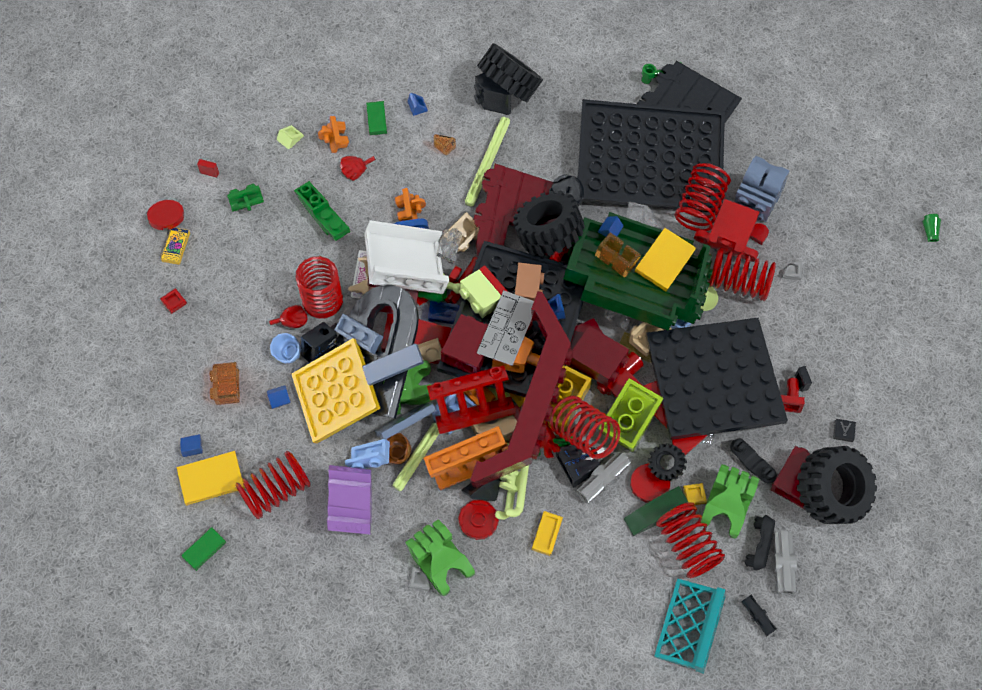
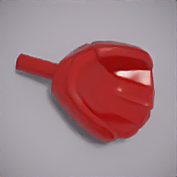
[340,156,376,181]
[269,305,308,328]

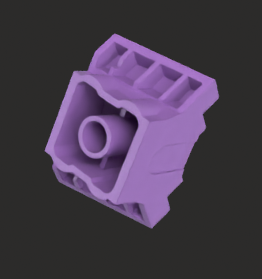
[327,465,372,534]

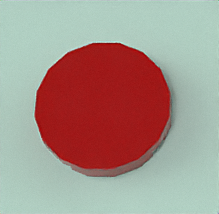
[147,200,184,230]
[630,463,670,503]
[459,500,499,540]

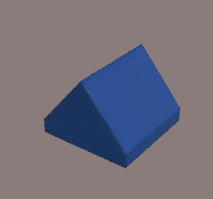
[408,93,428,116]
[598,216,623,241]
[548,294,565,319]
[267,385,291,409]

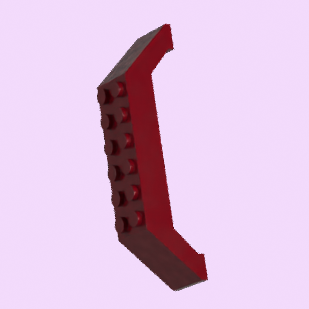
[470,291,573,488]

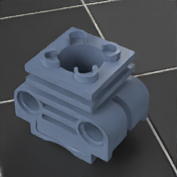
[734,156,790,222]

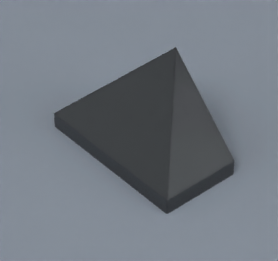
[462,478,502,501]

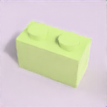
[459,270,501,318]

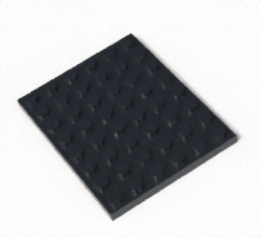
[577,99,725,213]
[437,241,585,398]

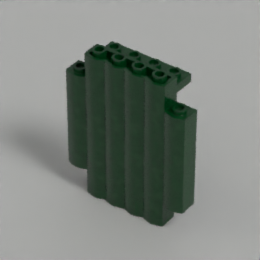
[563,212,713,331]

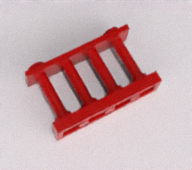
[427,365,516,434]

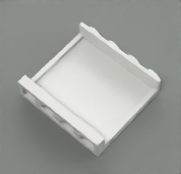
[364,220,449,294]

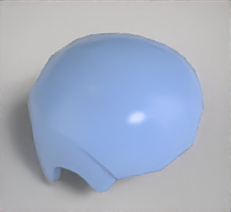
[270,333,301,364]

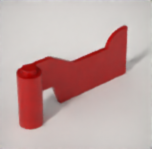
[597,352,708,456]

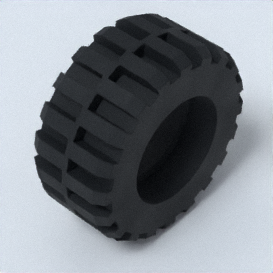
[797,446,877,524]

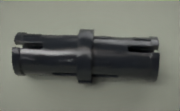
[741,594,777,637]

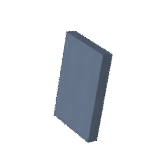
[374,403,436,440]

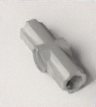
[576,451,631,504]
[773,530,797,595]

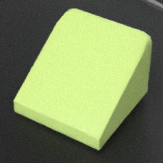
[277,125,304,149]

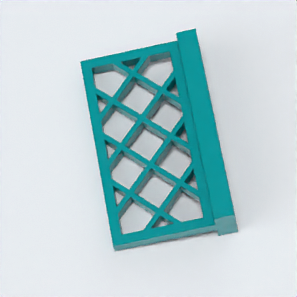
[654,578,726,674]

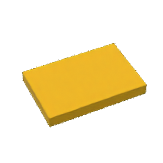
[635,228,696,291]
[176,451,245,506]

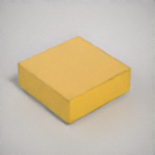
[683,483,707,505]

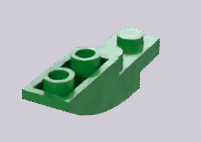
[294,181,351,241]

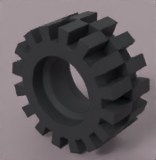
[648,443,687,481]

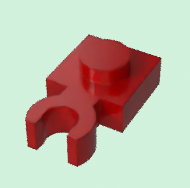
[539,421,560,458]

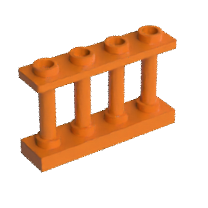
[423,426,508,490]

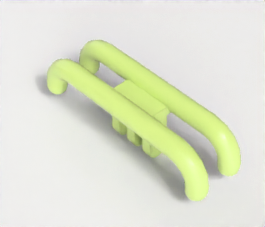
[495,443,529,520]

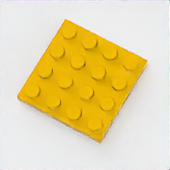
[292,338,380,443]

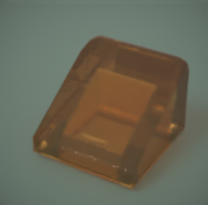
[434,134,456,155]

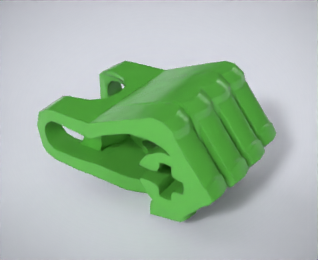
[383,360,433,415]
[701,464,760,539]
[405,519,475,596]

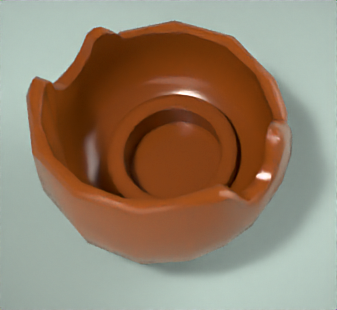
[387,433,412,464]

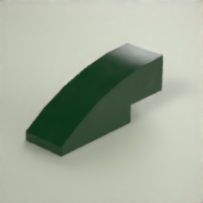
[624,486,688,536]

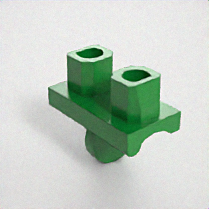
[227,183,264,212]

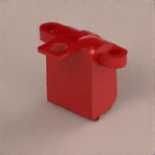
[694,199,760,262]

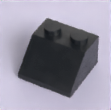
[474,73,512,115]

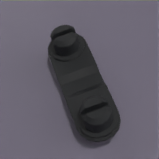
[730,438,777,484]
[745,515,775,571]

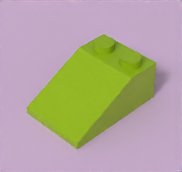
[598,378,663,452]

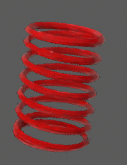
[674,163,731,231]
[709,248,776,301]
[296,256,343,318]
[550,396,621,459]
[235,451,311,519]
[656,502,725,579]

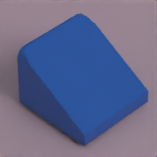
[180,434,203,457]

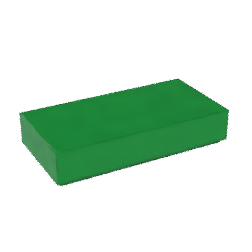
[366,101,387,135]
[181,527,226,571]

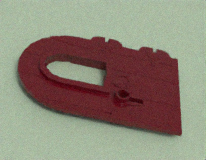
[473,163,557,257]

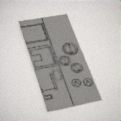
[477,290,534,365]

